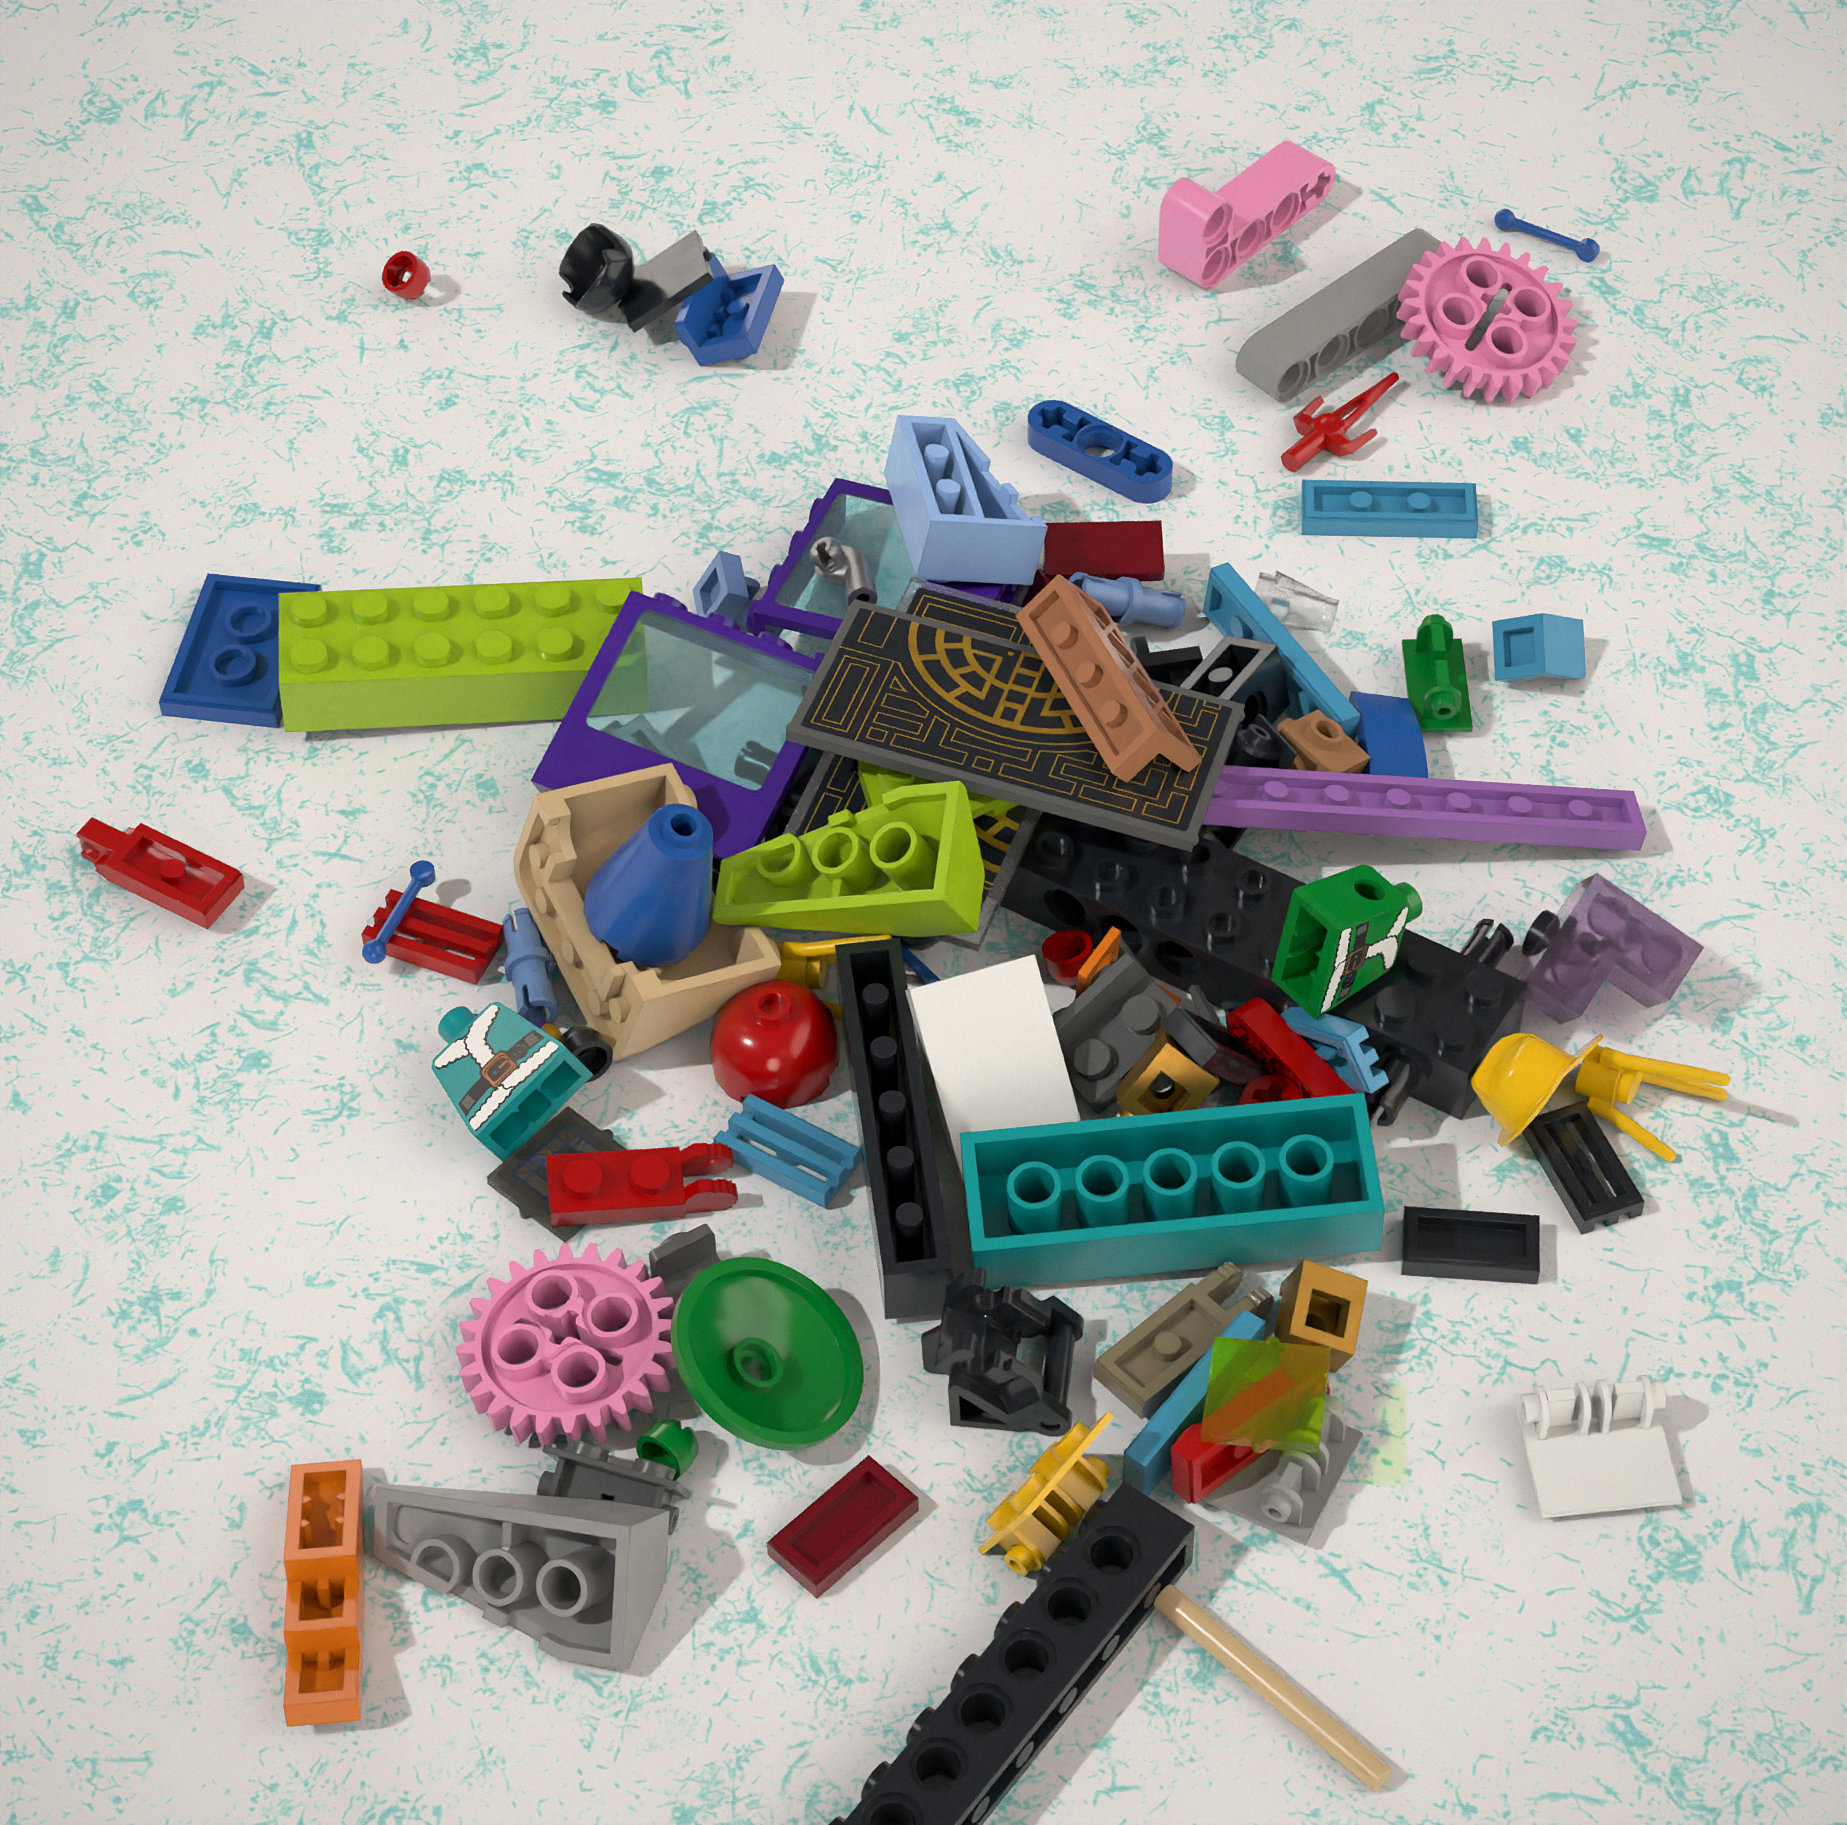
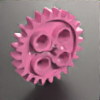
[1396,237,1578,403]
[456,1243,677,1450]

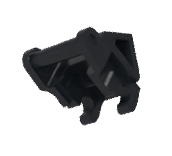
[921,1267,1084,1437]

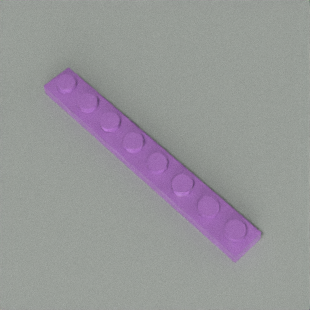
[1202,765,1647,851]

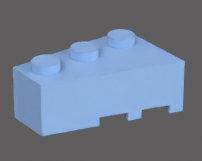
[884,415,1048,585]

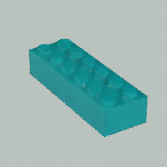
[960,1093,1385,1290]

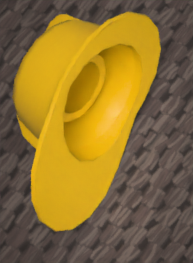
[1471,1033,1604,1147]

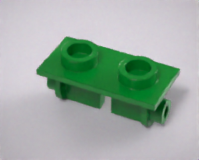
[1401,614,1473,732]

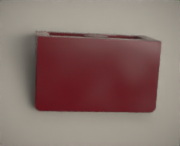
[1043,520,1165,581]

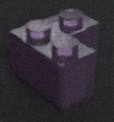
[1515,873,1704,1025]

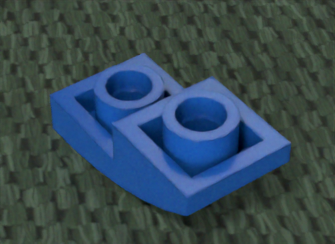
[1348,691,1428,778]

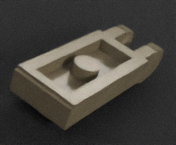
[1093,1261,1275,1419]

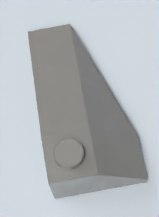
[373,1484,670,1671]

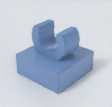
[693,550,760,625]

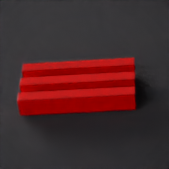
[361,889,505,985]

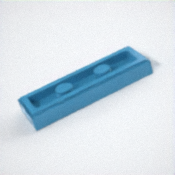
[1301,480,1478,539]
[1122,1309,1265,1496]

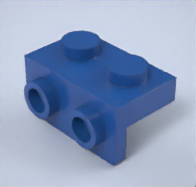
[675,252,785,366]

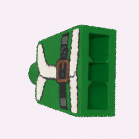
[1271,864,1423,1019]

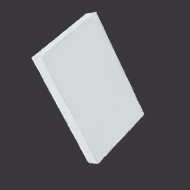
[905,954,1081,1182]

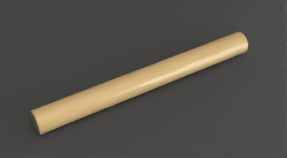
[1154,1584,1393,1792]

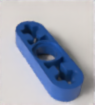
[1027,400,1173,504]

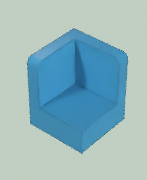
[1492,613,1586,683]

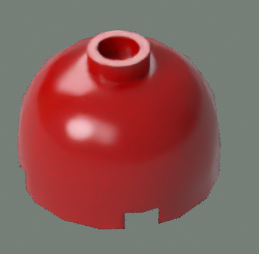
[709,979,840,1110]

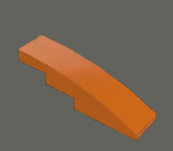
[283,1459,364,1727]

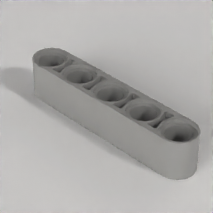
[1235,228,1441,403]

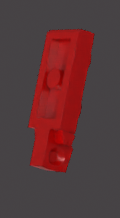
[76,817,245,930]

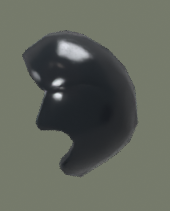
[559,223,635,313]

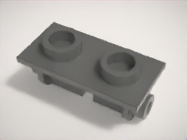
[537,1440,692,1535]

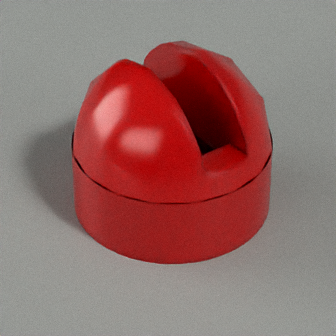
[382,251,431,300]
[1042,930,1094,986]

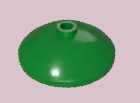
[671,1257,864,1451]

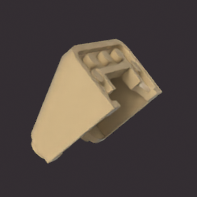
[513,762,782,1060]

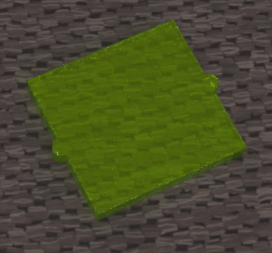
[1201,1336,1331,1454]

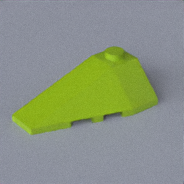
[712,781,985,937]

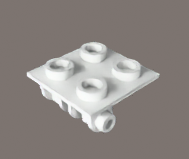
[1513,1375,1683,1518]

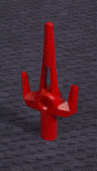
[1281,372,1399,472]

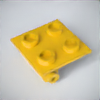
[978,1411,1114,1576]

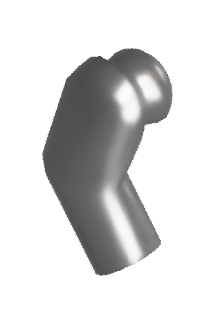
[810,537,878,606]

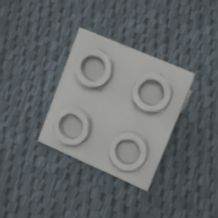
[1201,1379,1363,1545]

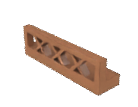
[1015,574,1202,783]

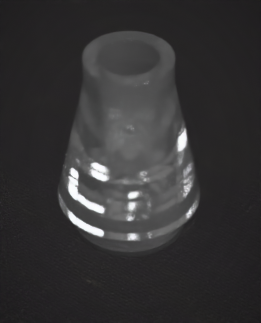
[1254,570,1339,634]

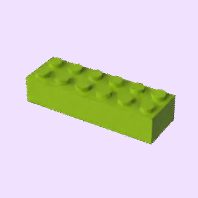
[279,577,649,732]

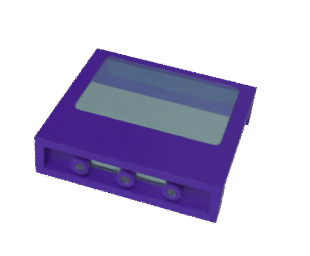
[746,478,1024,640]
[531,590,825,872]

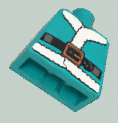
[431,1001,593,1163]

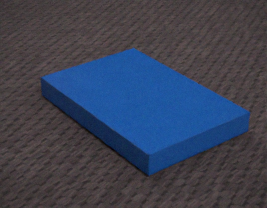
[159,573,322,728]

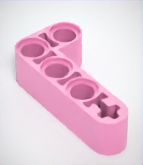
[1158,140,1336,289]

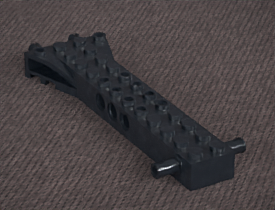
[735,687,1528,1127]

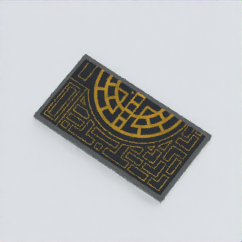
[785,599,1245,852]

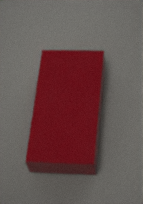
[767,1455,919,1599]

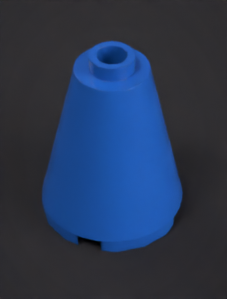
[583,804,713,968]

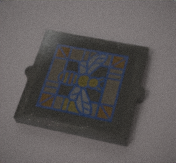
[486,1106,627,1243]

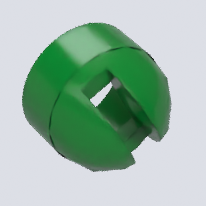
[636,1419,699,1481]

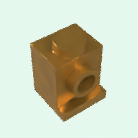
[1115,1026,1220,1117]
[1271,1259,1368,1373]

